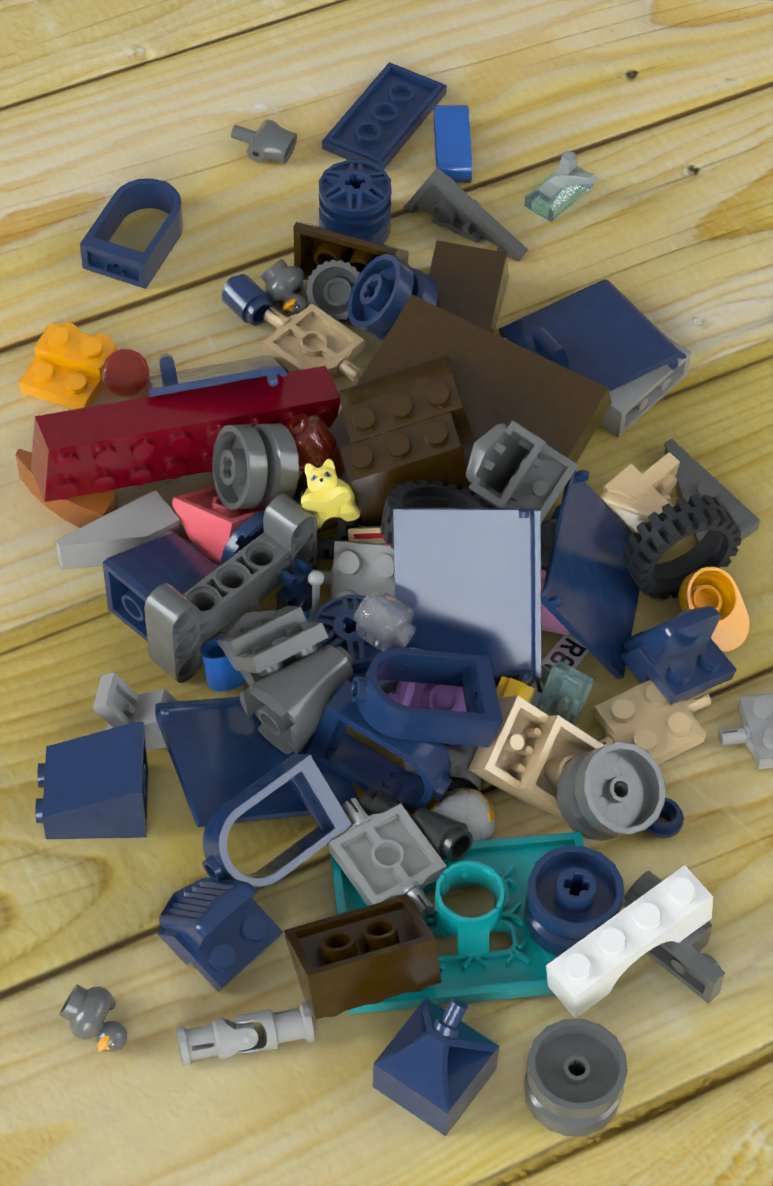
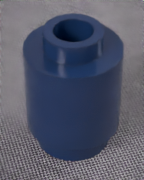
[222,274,273,326]

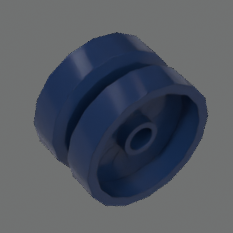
[348,254,438,341]
[524,846,624,956]

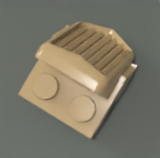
[598,452,680,552]

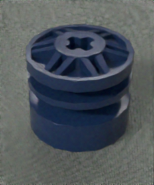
[319,160,392,244]
[312,595,395,683]

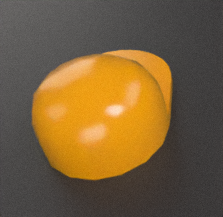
[678,566,750,652]

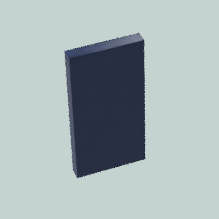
[322,62,447,169]

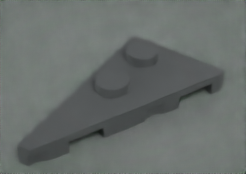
[404,168,529,261]
[664,439,760,544]

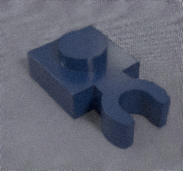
[276,557,312,612]

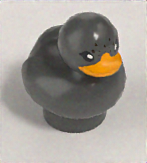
[260,259,308,316]
[59,984,127,1052]

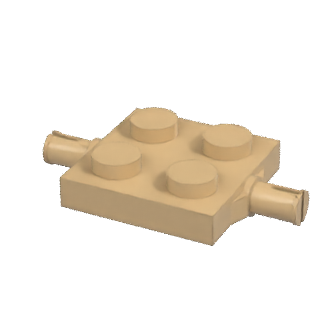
[262,304,365,383]
[593,680,711,765]

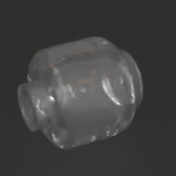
[353,591,416,651]

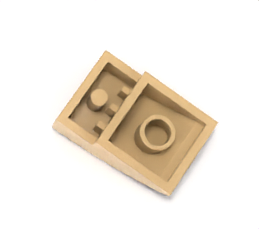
[468,696,605,820]

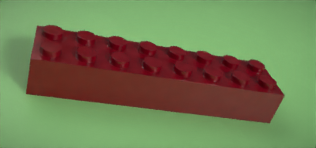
[31,366,341,503]

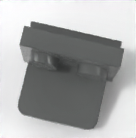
[466,420,578,522]
[217,606,328,685]

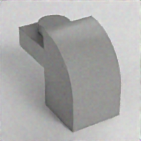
[93,672,178,750]

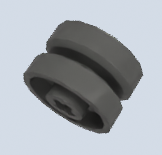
[212,423,299,510]
[557,742,665,841]
[524,1019,628,1136]

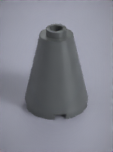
[240,645,354,754]

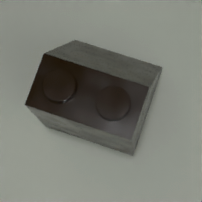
[429,240,509,333]

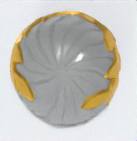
[430,788,497,841]

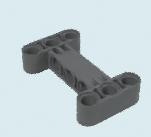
[144,494,317,683]

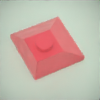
[172,485,266,565]

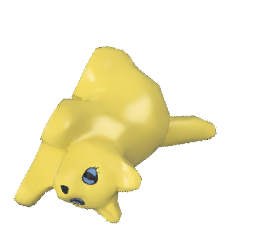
[301,459,361,529]

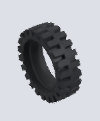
[380,480,494,550]
[623,494,742,600]

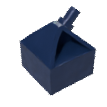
[373,998,499,1136]

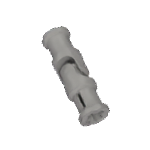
[176,1002,314,1067]

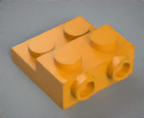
[18,322,118,410]

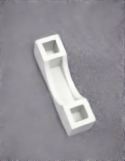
[546,865,713,1019]

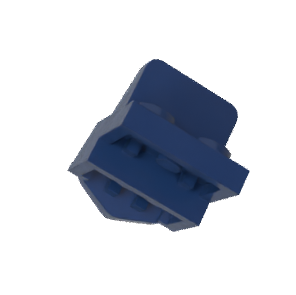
[620,606,737,705]
[157,877,283,993]

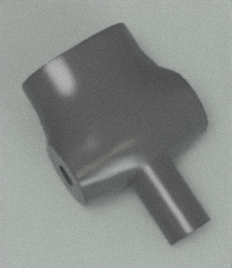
[231,120,297,164]

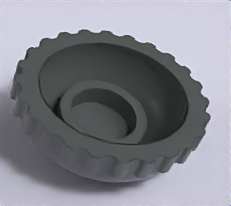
[305,260,360,322]

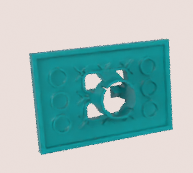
[331,832,584,1014]

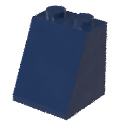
[102,533,221,642]
[35,722,148,840]

